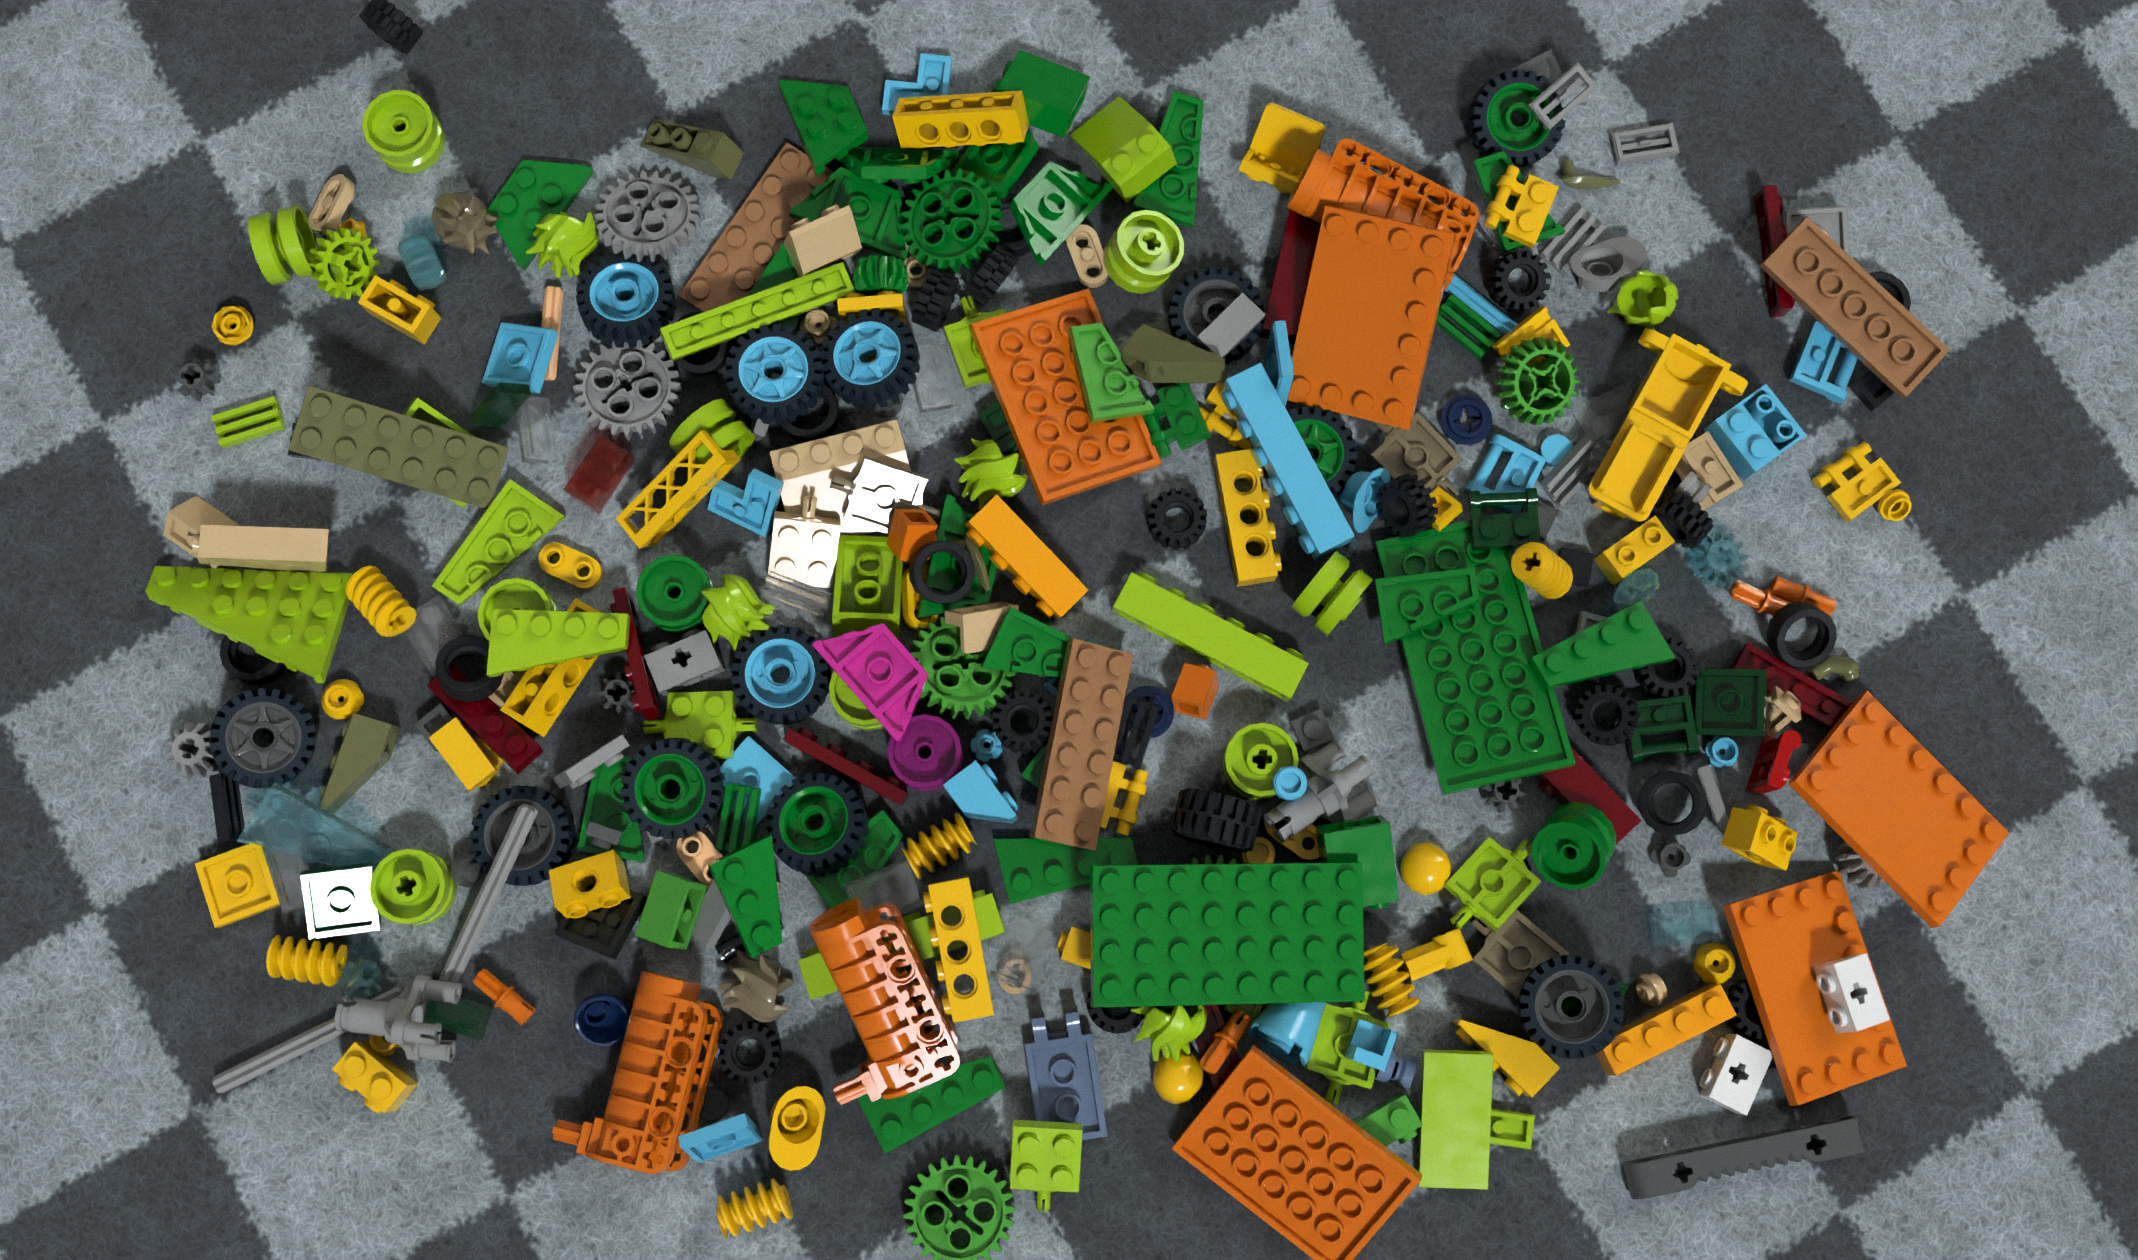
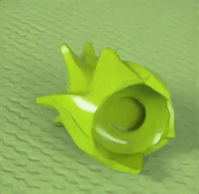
[526,212,599,278]
[1607,270,1679,330]
[954,438,1028,509]
[701,574,775,650]
[1131,1005,1207,1063]

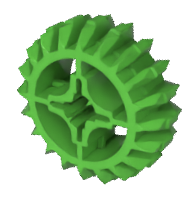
[1493,337,1582,426]

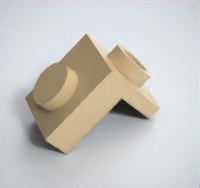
[1766,686,1802,738]

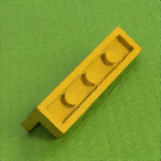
[615,430,741,549]

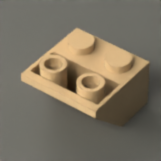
[783,205,862,277]

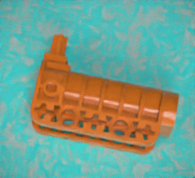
[1286,138,1479,292]
[809,897,960,1105]
[552,971,724,1174]

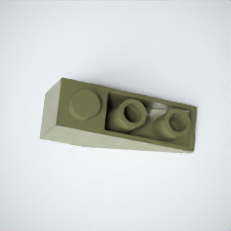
[640,118,744,180]
[1121,324,1227,383]
[319,713,401,813]

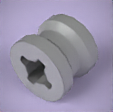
[1675,471,1713,504]

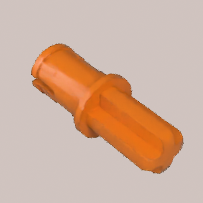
[1769,575,1837,616]
[1729,580,1793,616]
[473,969,536,1026]
[1199,1009,1253,1074]

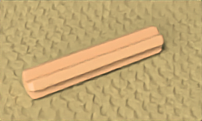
[541,286,563,381]

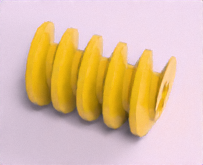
[1511,542,1573,599]
[345,565,417,637]
[901,812,977,879]
[266,935,348,987]
[1364,942,1420,1019]
[716,1177,793,1240]

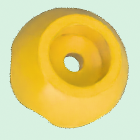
[211,306,254,345]
[321,679,364,720]
[1693,942,1736,984]

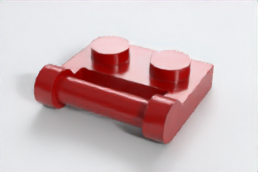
[1746,730,1802,795]

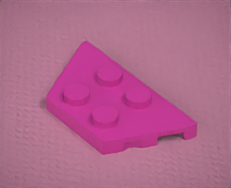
[812,623,929,743]

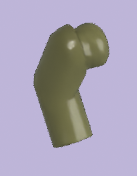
[1807,654,1860,682]

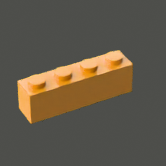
[964,494,1088,620]
[1596,984,1737,1076]

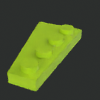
[432,479,566,606]
[486,609,630,678]

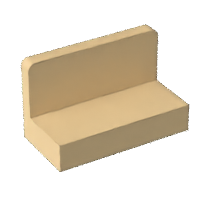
[163,496,241,568]
[945,601,1019,654]

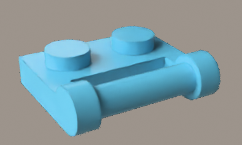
[1789,321,1858,404]
[1464,433,1547,514]

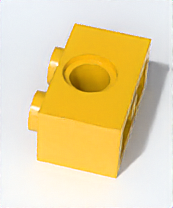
[1593,515,1675,585]
[548,850,631,919]

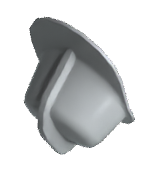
[1569,237,1647,293]

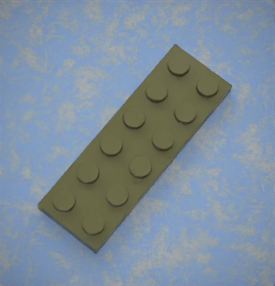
[288,385,509,509]

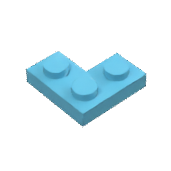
[882,53,952,116]
[707,468,784,537]

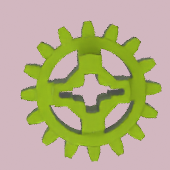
[308,227,380,300]

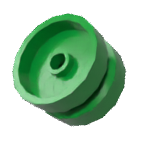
[636,554,715,634]
[1531,802,1616,890]

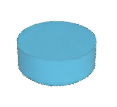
[1539,434,1573,468]
[1271,766,1307,800]

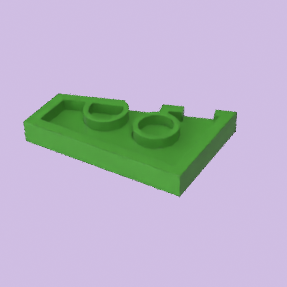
[1068,322,1155,423]

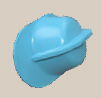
[1340,468,1391,533]

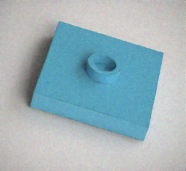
[1264,321,1294,406]
[482,322,559,394]
[719,736,796,829]
[678,1113,763,1163]

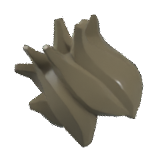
[432,192,498,254]
[718,950,793,1023]

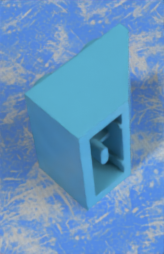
[1704,384,1806,481]
[943,760,1018,824]

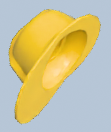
[769,1086,826,1171]

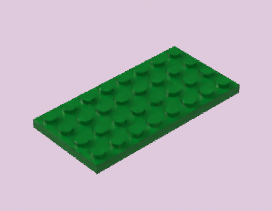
[1374,512,1576,796]
[1090,862,1365,1008]

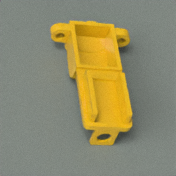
[1587,328,1748,522]

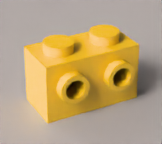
[358,275,441,345]
[1721,805,1798,871]
[332,1041,418,1114]

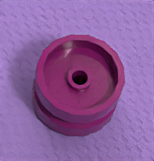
[887,714,963,793]

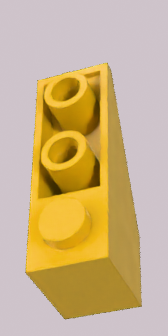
[1452,1019,1560,1098]

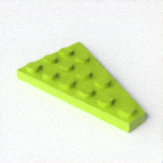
[145,566,353,683]

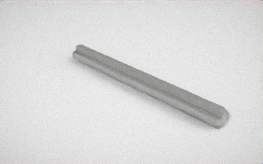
[439,803,538,982]
[212,987,403,1093]

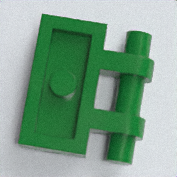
[1142,383,1212,458]

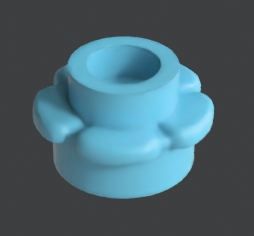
[970,729,1003,762]
[1705,736,1739,768]

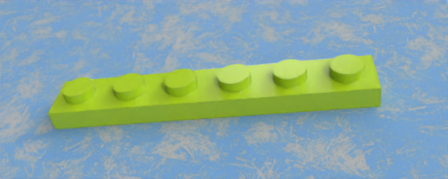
[659,262,855,361]

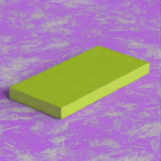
[1418,1049,1493,1190]

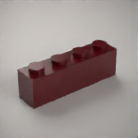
[1260,210,1321,345]
[1535,747,1642,845]

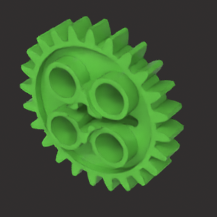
[910,617,1015,719]
[903,1154,1016,1260]

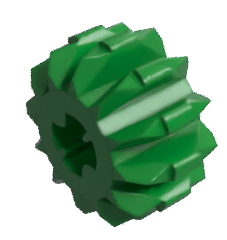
[853,254,908,296]

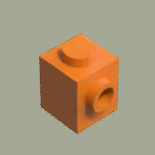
[886,509,938,563]
[1171,663,1219,720]

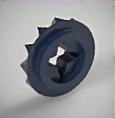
[1440,395,1492,446]
[1122,686,1174,738]

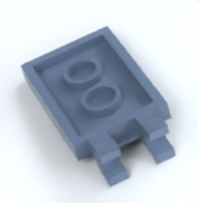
[1024,1009,1107,1140]

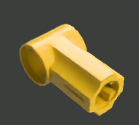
[1399,928,1473,981]

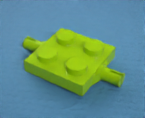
[943,295,1006,401]
[643,691,758,759]
[1444,837,1541,932]
[1304,990,1390,1104]

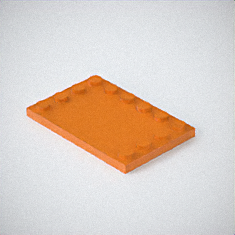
[1287,205,1457,430]
[969,288,1162,506]
[1788,691,2009,928]
[1722,870,1907,1106]
[1171,1045,1422,1260]

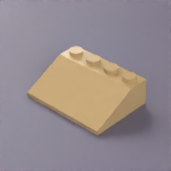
[770,419,911,536]

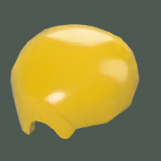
[1400,841,1451,895]
[1152,1048,1204,1104]

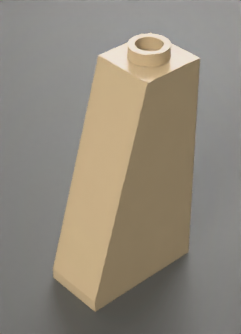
[192,524,329,572]

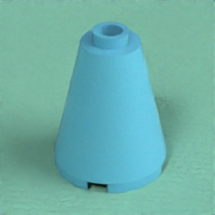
[1246,1002,1326,1067]

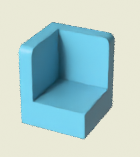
[1344,1019,1397,1072]

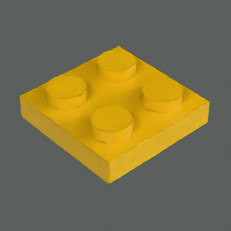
[195,840,285,928]

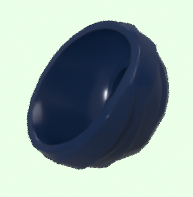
[573,993,630,1047]

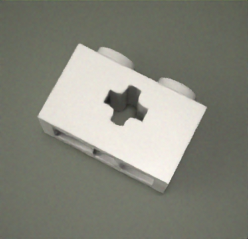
[1813,953,1890,1034]
[1699,1034,1773,1116]

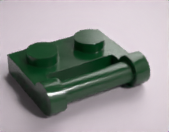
[1468,488,1541,551]
[1627,695,1699,763]

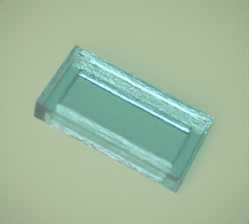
[1647,908,1720,947]

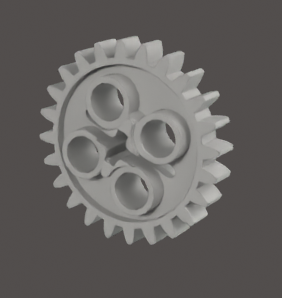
[594,170,701,262]
[573,340,682,441]

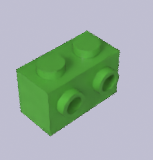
[635,870,708,950]
[1352,1092,1423,1147]

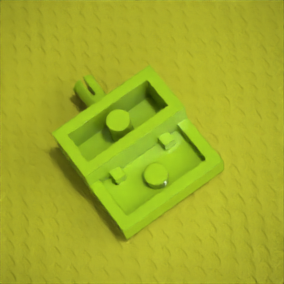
[1010,1120,1083,1212]

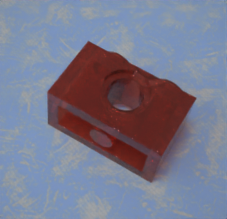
[564,435,635,515]

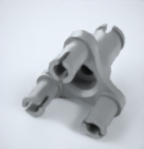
[1264,739,1380,843]
[335,975,462,1063]

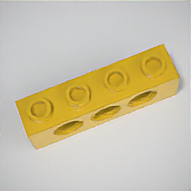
[892,90,1029,149]
[1213,448,1282,587]
[500,598,601,737]
[923,876,994,1023]

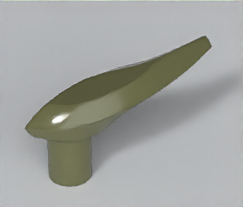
[1561,160,1621,190]
[950,535,990,591]

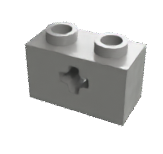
[644,629,726,696]

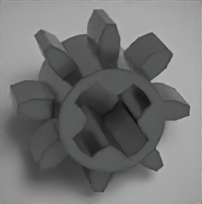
[174,358,220,401]
[598,672,636,716]
[1481,779,1526,813]

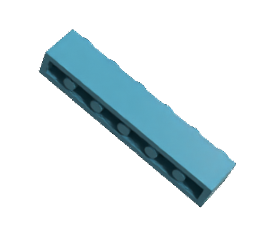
[1221,363,1355,560]

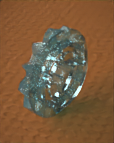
[1612,568,1660,611]

